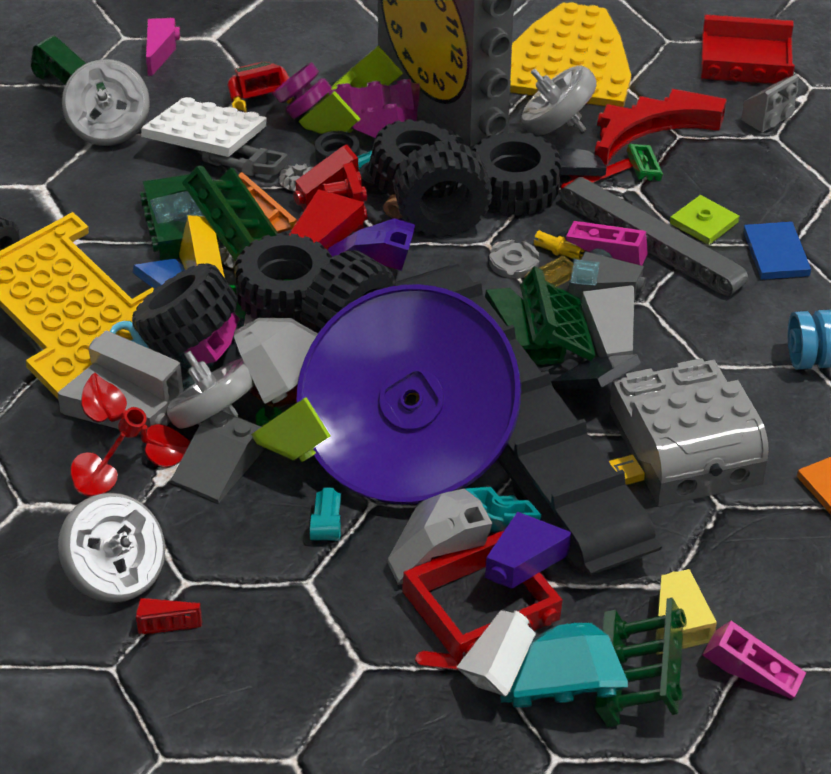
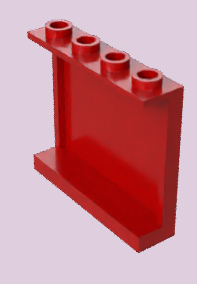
[701,15,795,84]

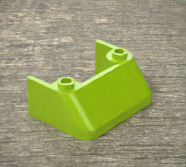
[298,46,403,134]
[251,397,331,462]

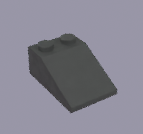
[171,411,264,504]

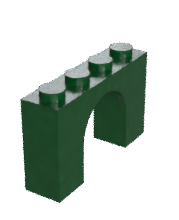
[140,174,220,261]

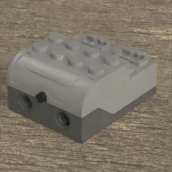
[609,358,768,507]

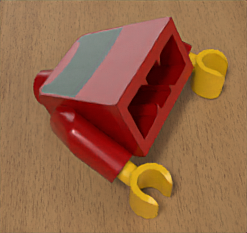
[228,62,294,113]

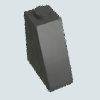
[569,252,646,303]

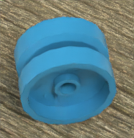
[787,310,831,370]

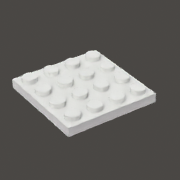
[141,98,267,157]

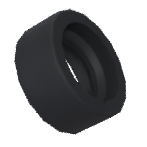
[315,131,360,164]

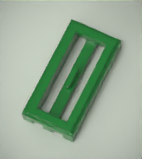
[626,144,663,181]

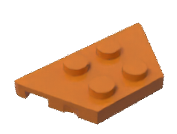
[238,172,297,233]

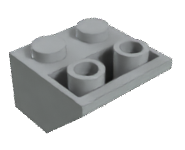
[741,75,799,132]

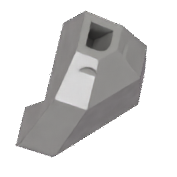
[234,318,318,403]
[387,489,492,585]

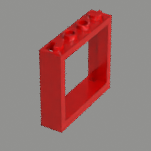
[402,531,563,664]

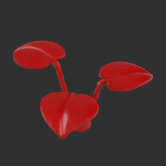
[70,373,191,496]

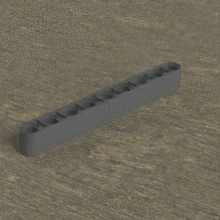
[560,177,748,296]

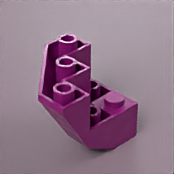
[328,79,420,138]

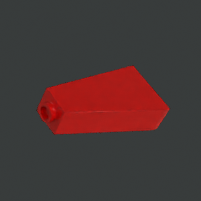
[289,189,364,250]

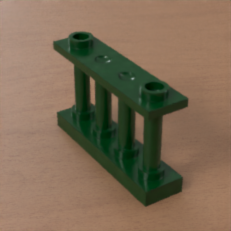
[182,166,278,261]
[595,597,687,727]

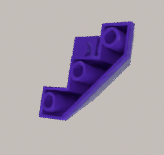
[328,218,415,271]

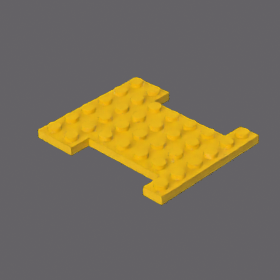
[0,212,154,399]

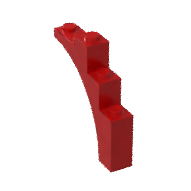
[595,89,727,166]

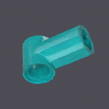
[310,488,341,541]

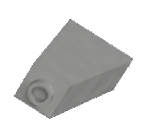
[582,285,634,357]
[88,330,183,405]
[57,363,170,435]

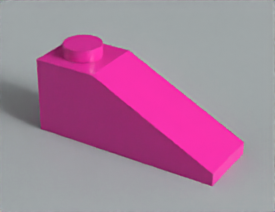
[146,18,180,76]
[566,221,648,266]
[703,621,806,699]

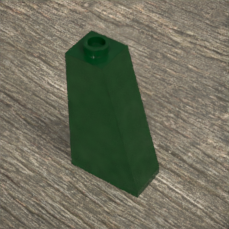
[485,288,567,365]

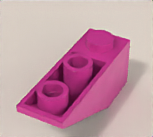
[185,312,239,364]

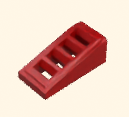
[136,598,202,634]

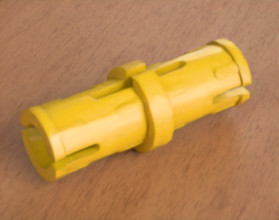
[533,230,585,262]

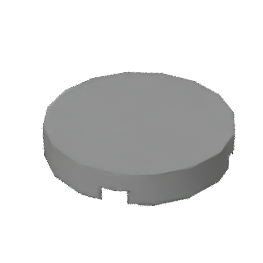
[489,240,539,279]

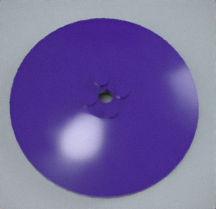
[297,284,521,504]

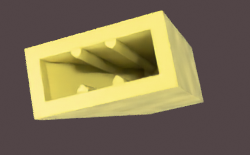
[656,569,717,655]

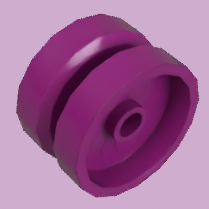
[273,62,332,119]

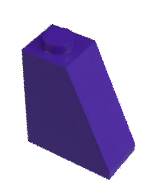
[485,511,571,588]

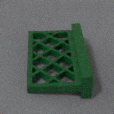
[520,266,596,361]

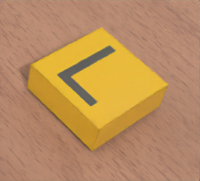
[609,455,645,485]

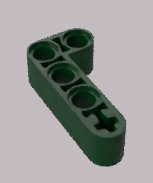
[31,35,107,92]

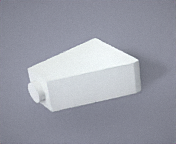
[457,610,536,696]

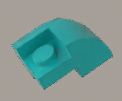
[465,487,541,534]

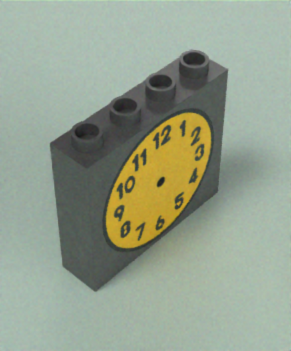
[378,0,514,146]

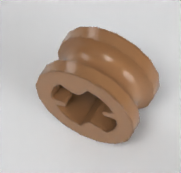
[383,194,402,219]

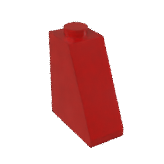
[293,145,358,211]

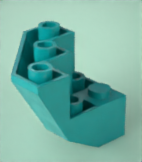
[500,623,628,708]

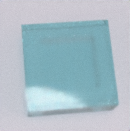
[571,259,600,286]

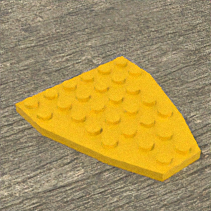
[510,2,631,107]

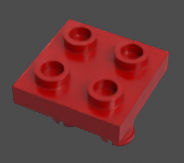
[323,162,367,232]

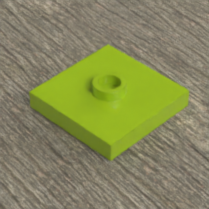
[670,195,739,245]

